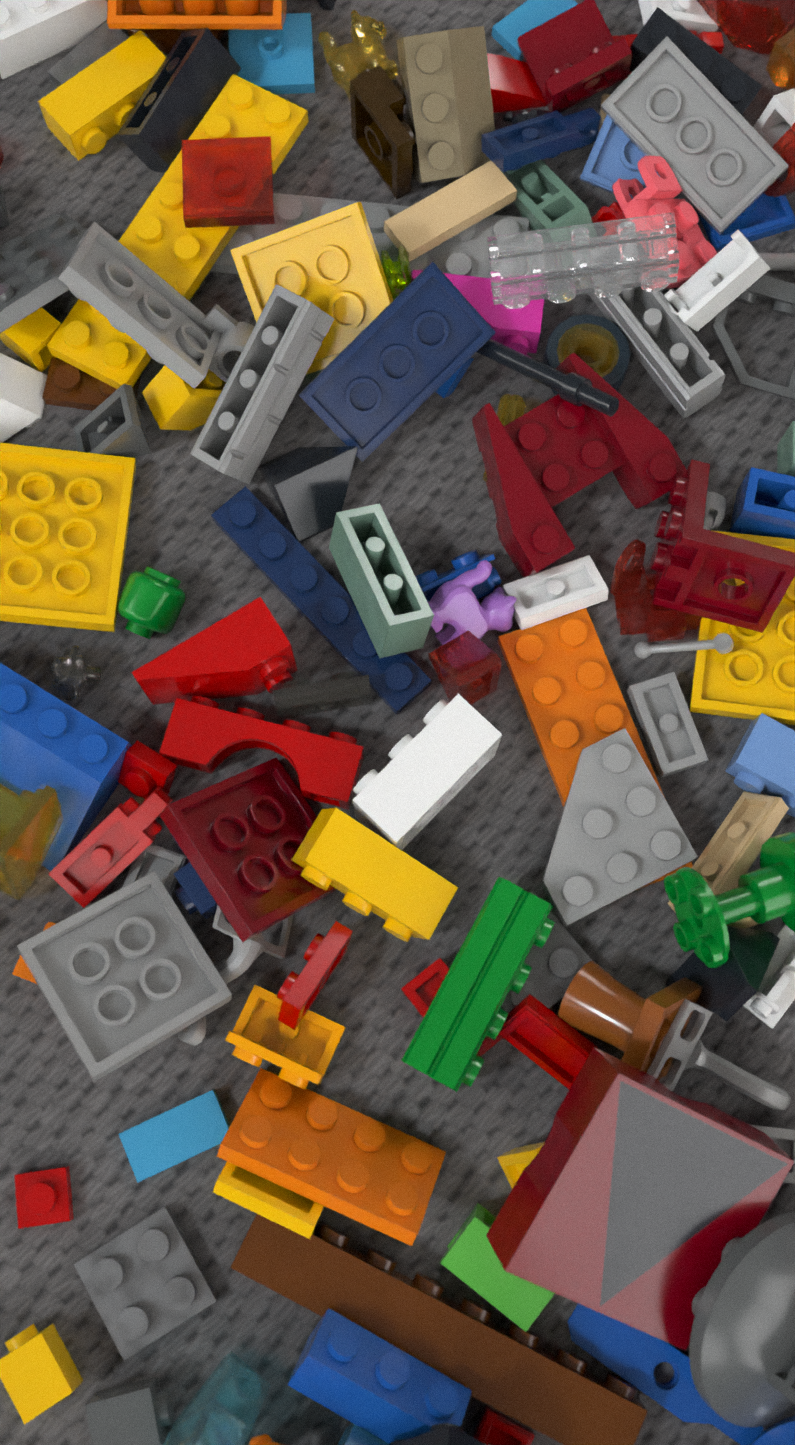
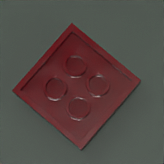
[159,757,337,943]

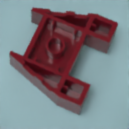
[472,353,687,578]

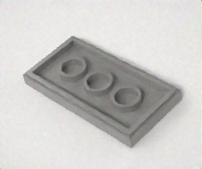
[601,36,789,235]

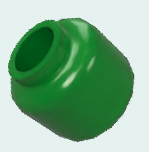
[117,566,186,639]

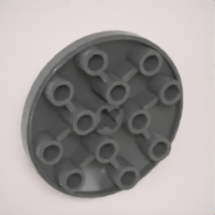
[689,1211,795,1427]

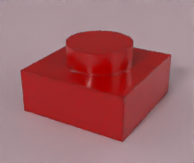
[118,740,178,799]
[14,1166,74,1229]

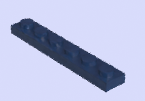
[211,486,432,715]

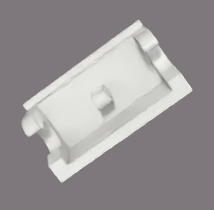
[664,230,771,332]

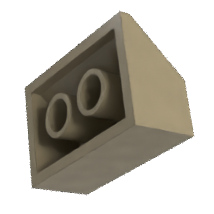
[396,26,495,183]

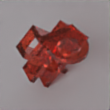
[610,539,702,642]

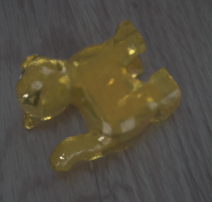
[318,10,398,101]

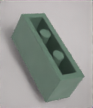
[329,503,434,658]

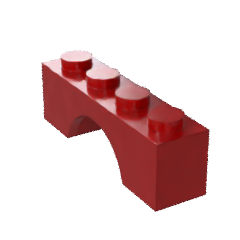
[159,696,364,810]

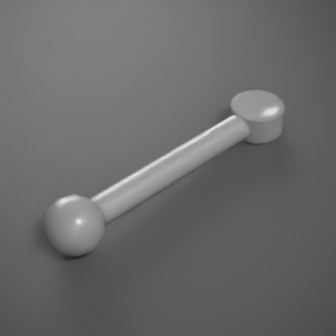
[634,633,734,659]

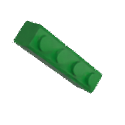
[401,877,555,1092]

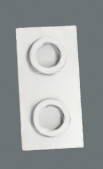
[743,924,795,1029]

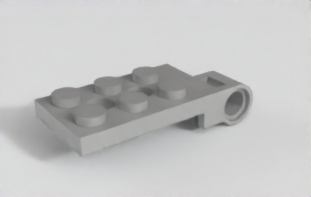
[58,221,255,389]

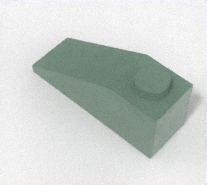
[501,160,601,272]

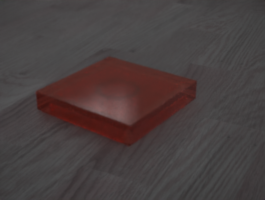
[182,136,275,228]

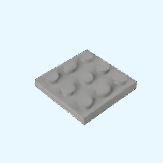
[17,870,232,1082]

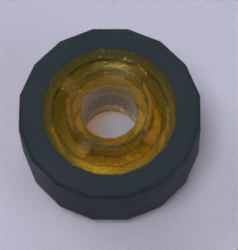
[543,314,630,395]

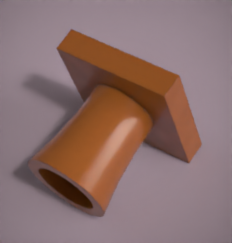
[558,961,703,1080]

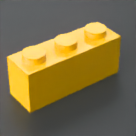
[38,30,166,161]
[292,808,458,942]

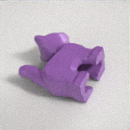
[428,560,517,661]

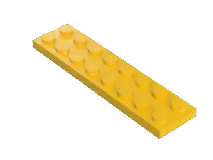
[47,74,309,389]

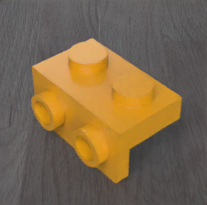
[225,984,346,1090]

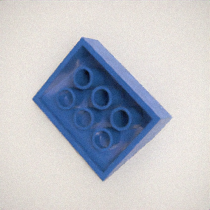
[0,663,132,871]

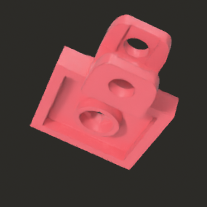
[612,156,717,289]

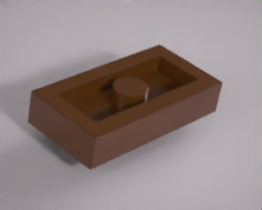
[42,358,141,411]

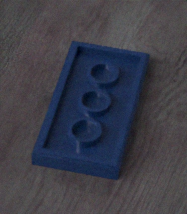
[299,262,496,462]

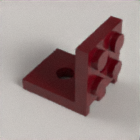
[650,459,795,633]

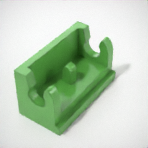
[440,1203,555,1332]

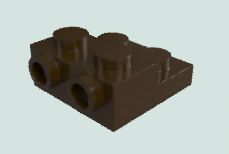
[350,65,415,199]

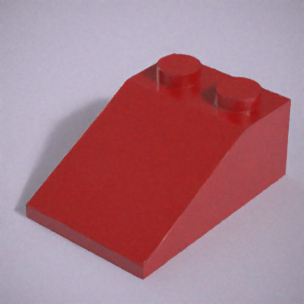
[131,596,297,705]

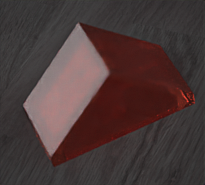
[428,630,502,705]

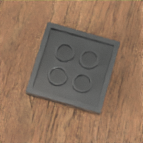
[0,213,87,333]

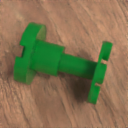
[664,832,795,968]

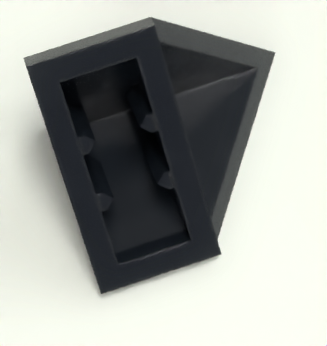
[259,446,358,543]
[666,926,780,1022]

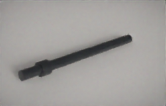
[477,338,619,417]

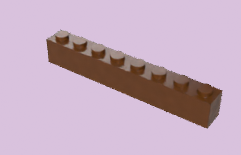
[230,1214,648,1445]

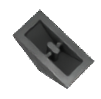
[74,384,151,458]

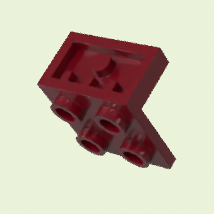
[517,0,632,113]

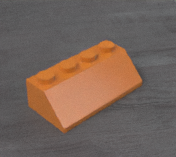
[107,0,286,30]

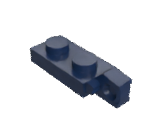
[481,107,601,172]

